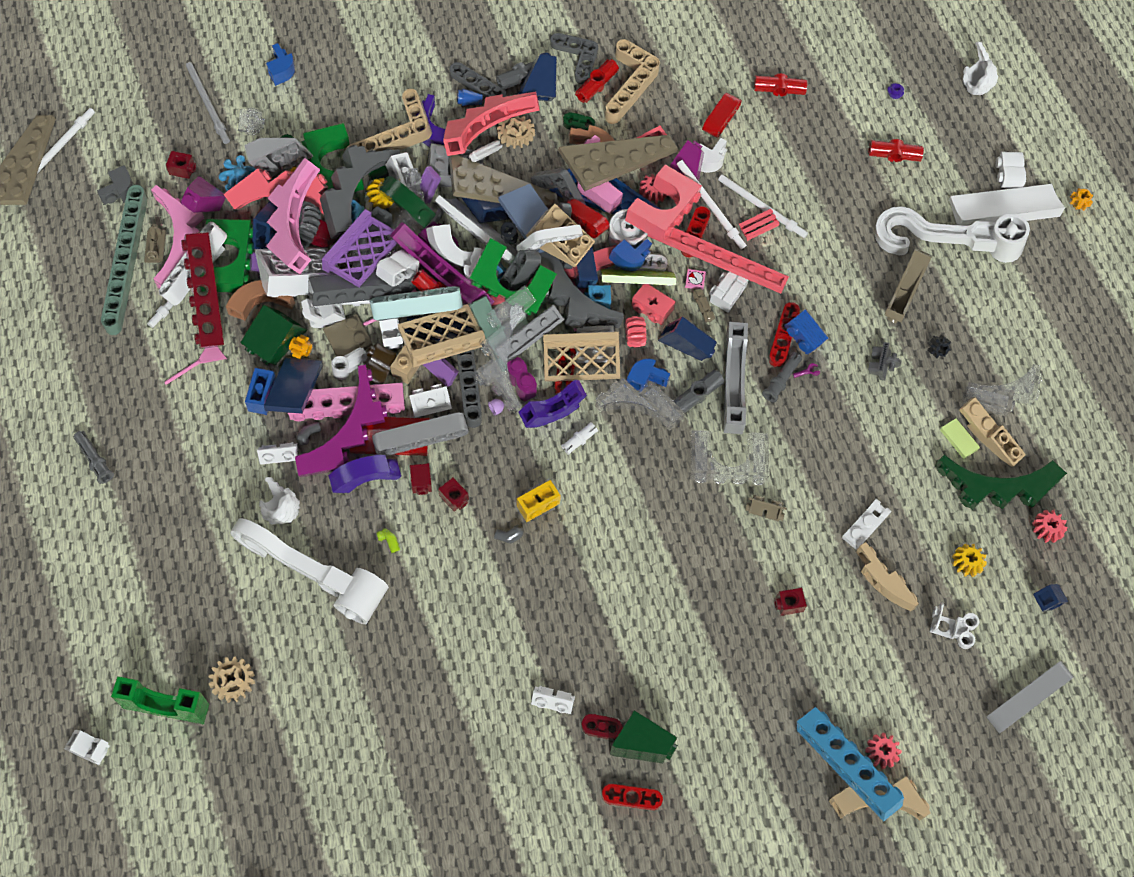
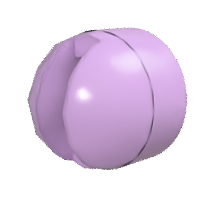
[488,399,504,416]

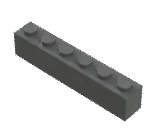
[308,268,420,307]

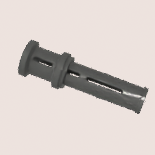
[762,352,802,403]
[73,431,114,484]

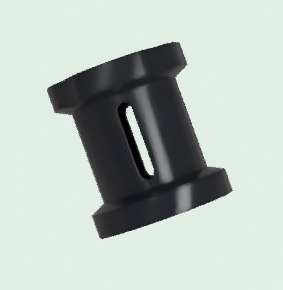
[500,222,519,245]

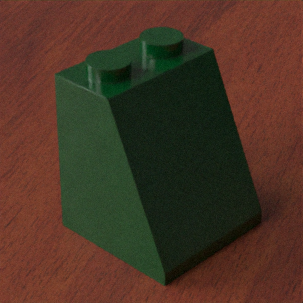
[240,305,308,365]
[610,710,678,764]

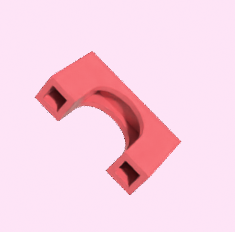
[625,165,702,242]

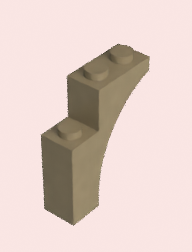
[884,248,932,323]

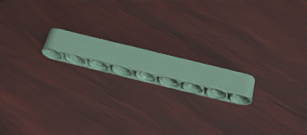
[101,185,148,335]

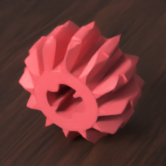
[639,173,668,204]
[625,316,647,348]
[1032,510,1067,543]
[865,733,902,769]

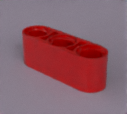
[702,92,742,138]
[566,198,610,238]
[681,206,711,258]

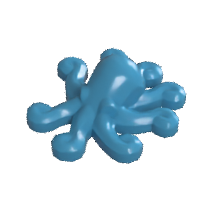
[219,155,256,191]

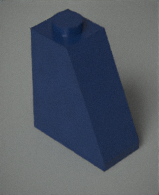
[518,53,557,102]
[461,197,510,223]
[252,201,278,249]
[573,247,598,289]
[658,316,717,361]

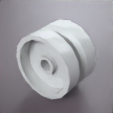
[608,209,648,249]

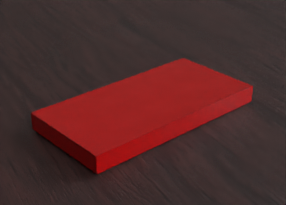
[350,417,430,456]

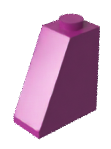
[669,140,704,181]
[180,177,226,213]

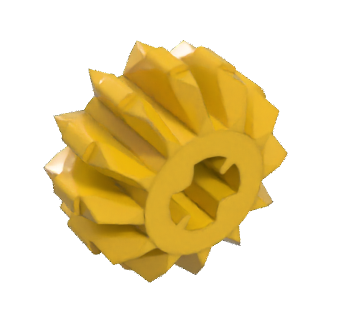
[366,178,393,209]
[952,543,987,577]

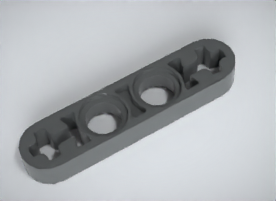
[449,62,506,98]

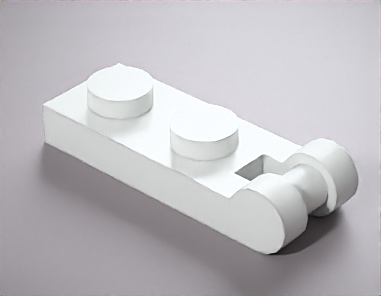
[842,499,892,550]

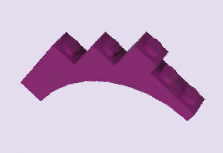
[390,222,495,305]
[295,364,388,477]

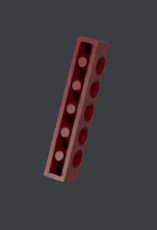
[181,232,224,349]

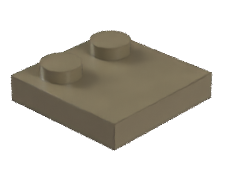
[323,314,373,357]

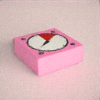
[685,269,706,290]

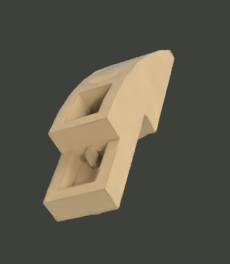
[959,397,1026,467]
[856,542,919,611]

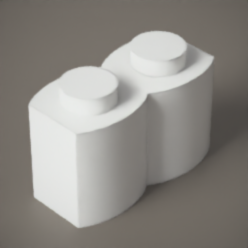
[996,152,1026,188]
[376,250,419,286]

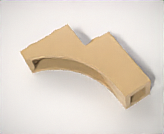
[829,776,931,821]

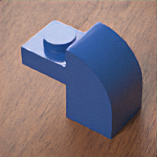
[266,43,295,86]
[609,239,652,271]
[626,359,671,392]

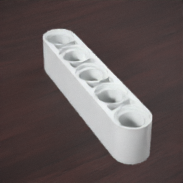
[159,222,227,306]

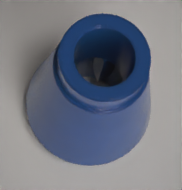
[457,89,483,106]

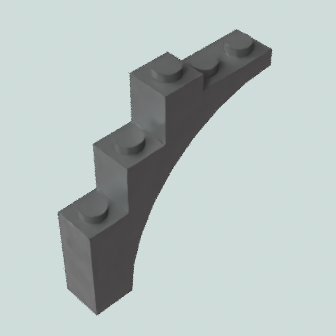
[320,145,400,239]
[532,251,624,329]

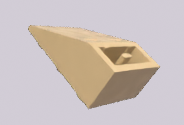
[526,204,595,267]

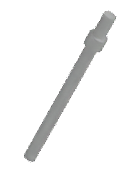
[186,62,230,144]

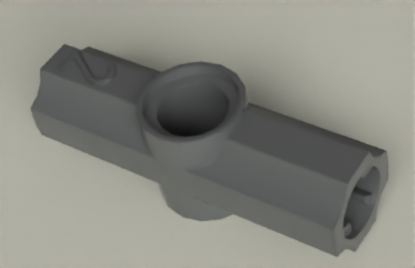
[496,61,534,90]
[671,370,725,415]

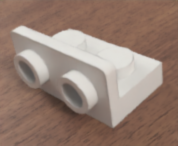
[409,384,452,418]

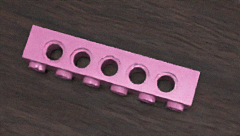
[288,383,405,421]

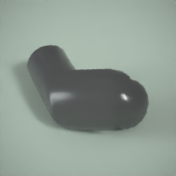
[297,422,321,446]
[494,525,524,544]

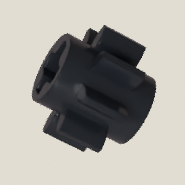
[927,334,951,358]

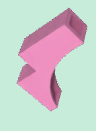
[577,135,623,214]

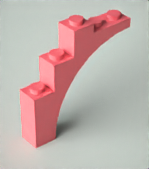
[443,92,540,156]
[224,168,328,214]

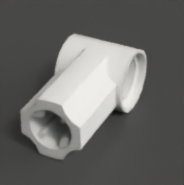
[331,347,368,380]

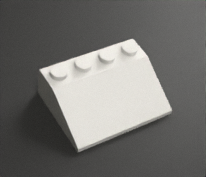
[255,248,339,297]

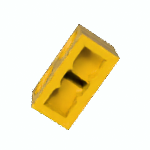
[517,480,561,522]

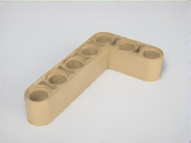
[605,39,660,124]
[346,89,432,152]

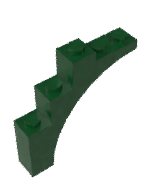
[935,454,1067,511]

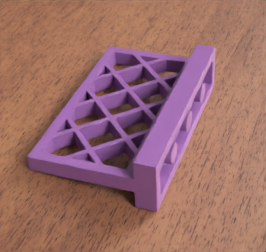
[322,209,397,288]

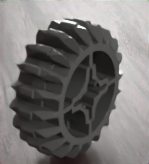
[299,201,321,249]

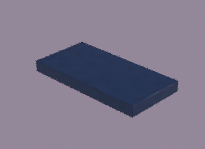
[264,358,323,414]

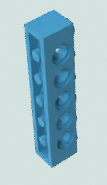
[797,707,904,822]

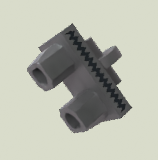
[868,342,901,381]

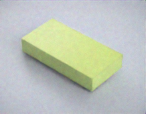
[940,419,980,459]

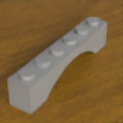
[723,322,748,434]

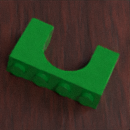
[301,123,364,193]
[199,219,254,293]
[468,238,557,316]
[111,676,210,724]

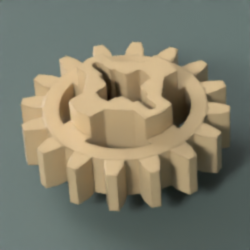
[497,116,535,149]
[209,657,255,703]

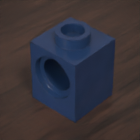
[1033,584,1068,612]

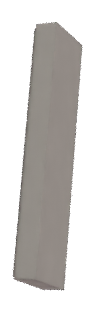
[494,305,565,365]

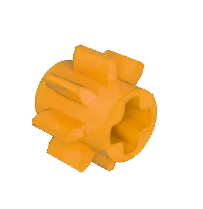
[1070,188,1093,211]
[289,335,312,359]

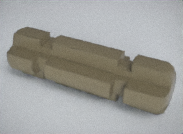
[692,289,715,322]

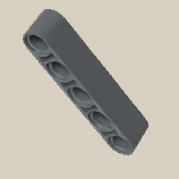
[457,350,482,428]

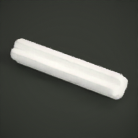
[469,140,503,162]

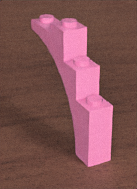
[266,158,320,274]
[151,185,204,289]

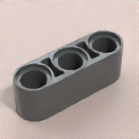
[499,250,541,291]

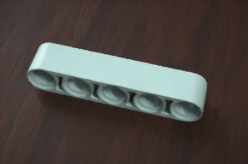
[370,287,463,320]

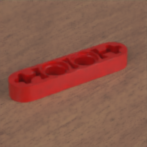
[769,302,800,367]

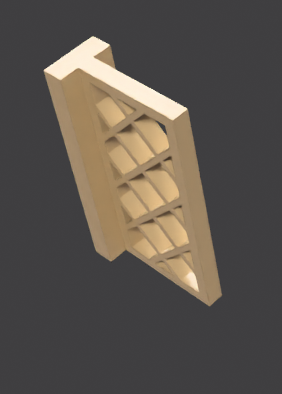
[397,304,485,367]
[543,332,620,382]

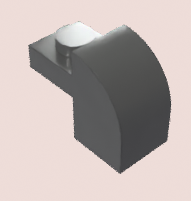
[97,165,134,205]

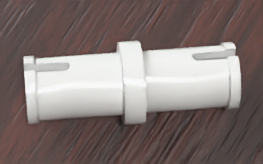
[561,422,598,455]

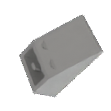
[244,138,313,177]
[427,143,483,187]

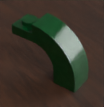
[377,176,437,228]

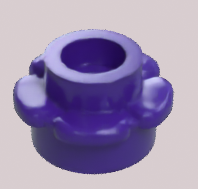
[887,83,904,99]

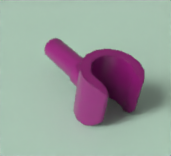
[793,363,820,378]

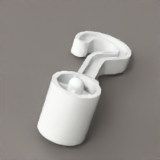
[875,207,1030,263]
[230,518,389,625]

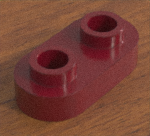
[581,714,623,740]

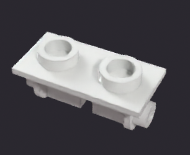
[257,442,298,465]
[531,686,575,714]

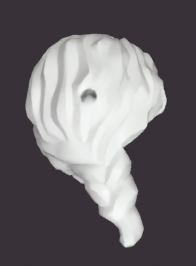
[963,42,998,95]
[259,477,300,525]

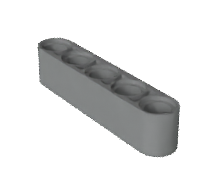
[372,413,469,456]
[986,661,1074,734]

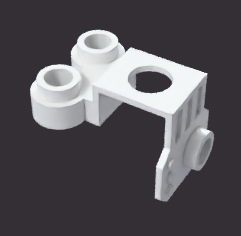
[930,602,979,649]

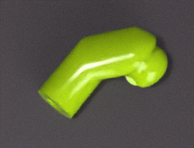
[376,528,400,553]

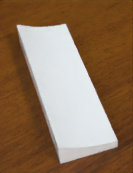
[949,184,1065,226]
[435,195,518,265]

